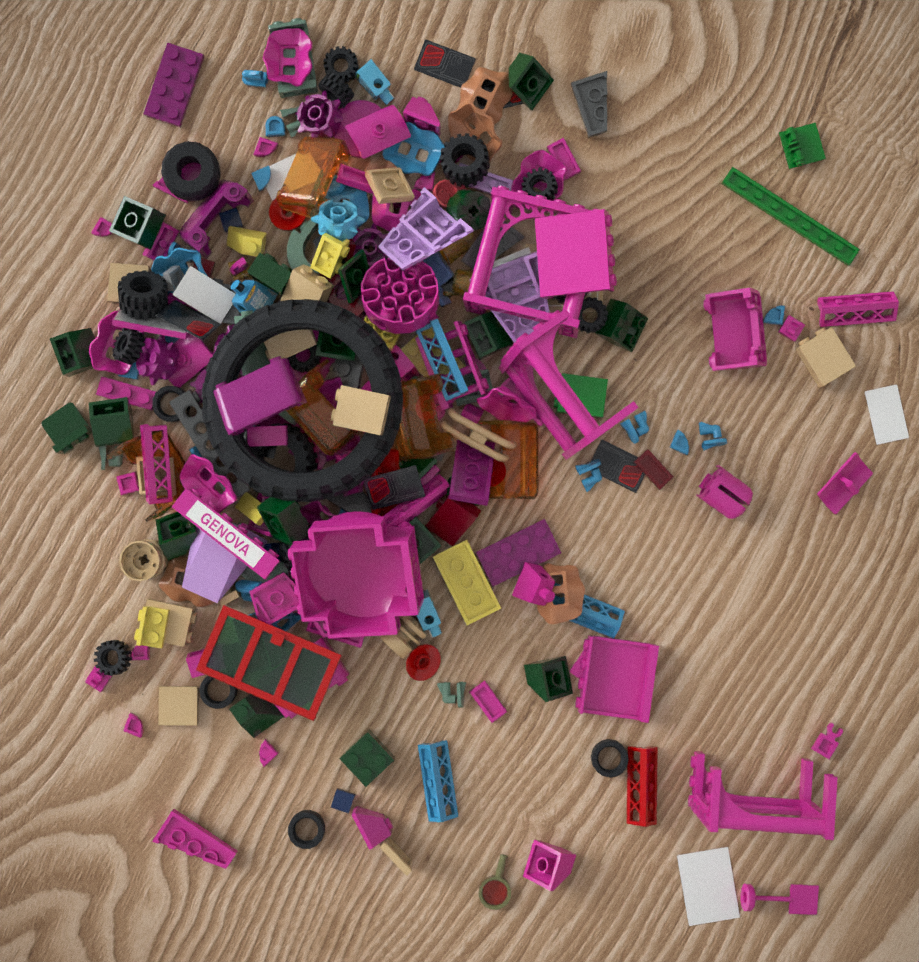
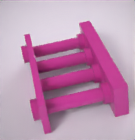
[415,321,489,410]

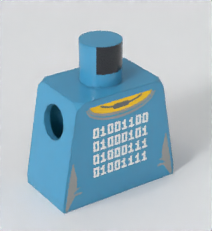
[231,280,278,313]

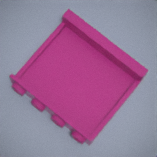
[535,209,617,299]
[575,635,659,723]

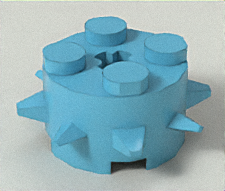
[311,199,365,242]

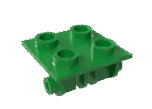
[779,122,826,169]

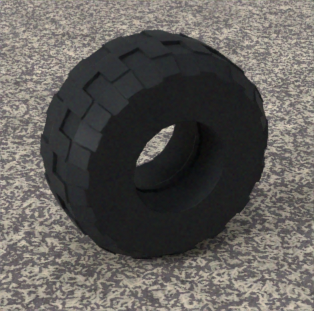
[161,141,221,201]

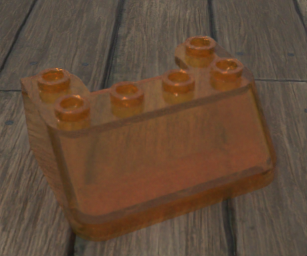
[394,373,457,460]

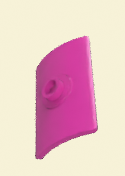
[345,105,411,159]
[168,334,213,388]
[817,452,873,514]

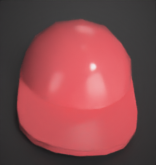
[432,180,468,208]

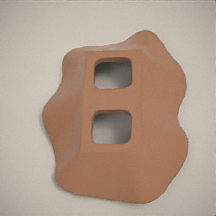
[457,67,512,128]
[448,102,502,163]
[159,556,215,607]
[537,563,585,625]

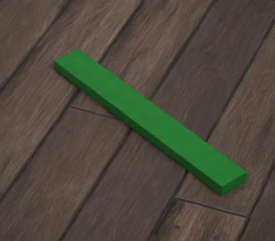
[721,167,860,266]

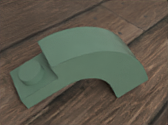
[287,218,320,275]

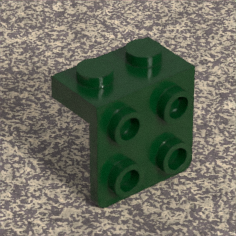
[41,402,92,455]

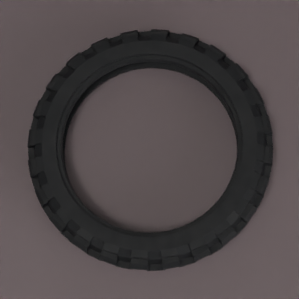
[201,299,403,502]

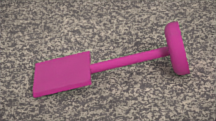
[741,884,819,915]

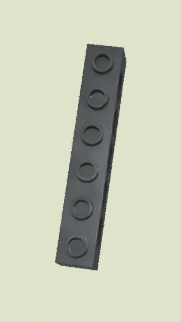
[169,389,251,497]

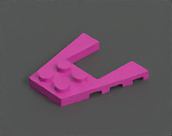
[250,571,327,668]

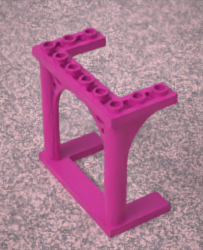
[463,186,600,339]
[498,309,639,460]
[688,751,838,840]

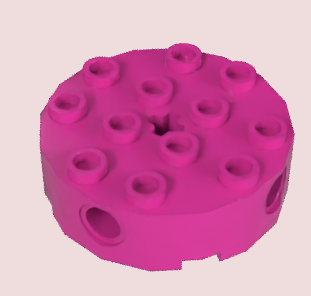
[361,258,439,334]

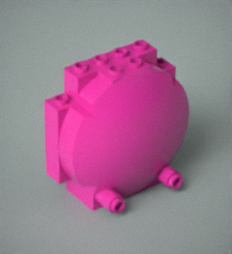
[288,511,424,638]

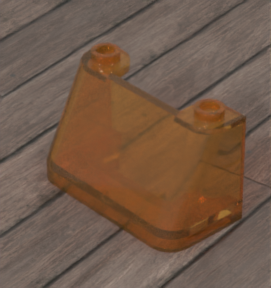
[276,136,351,218]

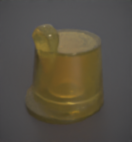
[439,232,474,265]
[443,269,473,296]

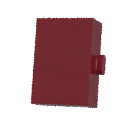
[425,495,482,547]

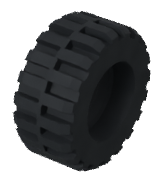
[246,423,318,497]

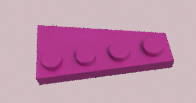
[152,809,238,869]

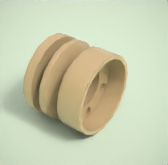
[119,539,168,581]
[379,616,427,659]

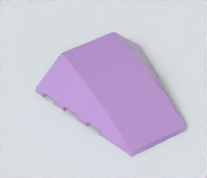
[378,187,474,270]
[469,252,549,342]
[182,522,268,604]

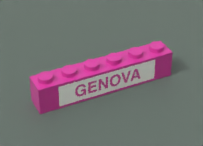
[172,488,281,580]

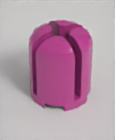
[696,465,753,519]

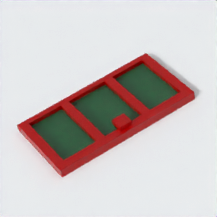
[196,605,342,721]

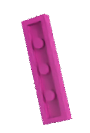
[817,291,899,327]
[140,424,173,505]
[384,474,450,527]

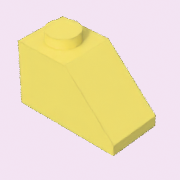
[227,226,267,257]

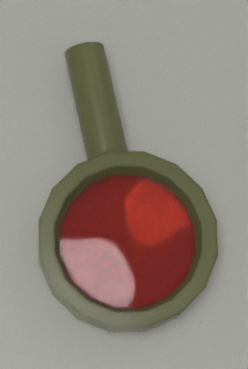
[479,854,511,910]

